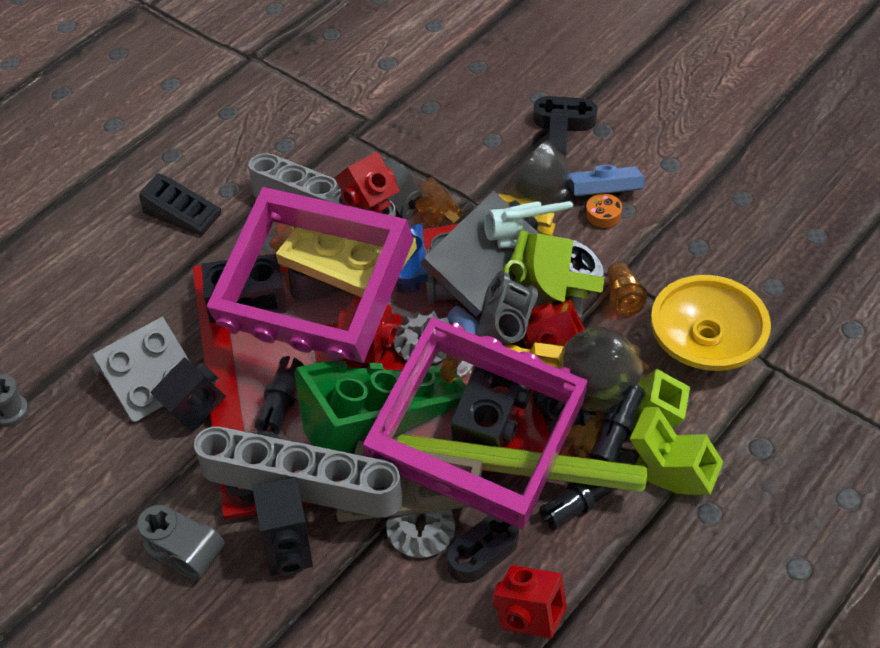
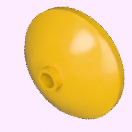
[651,275,771,371]

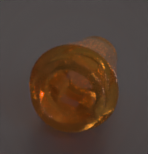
[607,262,647,316]

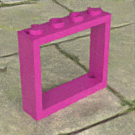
[206,187,414,363]
[363,317,588,530]

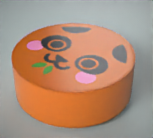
[585,194,622,228]

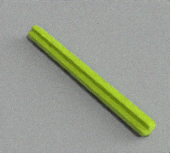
[397,434,647,492]

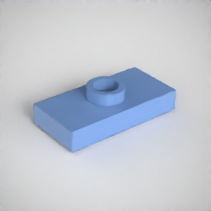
[567,165,644,196]

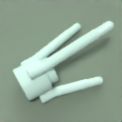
[484,201,573,249]

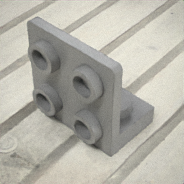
[89,316,189,423]

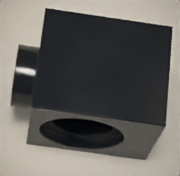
[150,357,226,431]

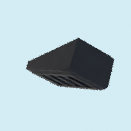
[139,173,222,236]

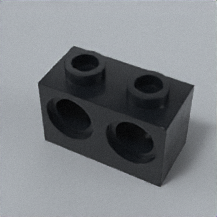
[201,254,286,323]
[451,366,532,447]
[252,477,313,576]

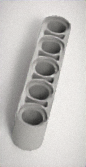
[248,153,396,217]
[194,427,403,518]

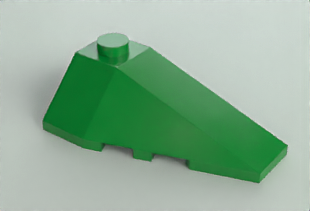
[294,360,466,454]

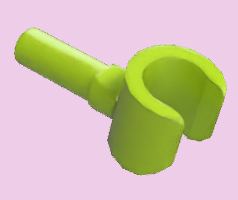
[499,230,529,283]

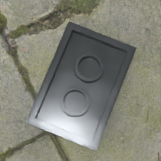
[420,191,538,317]

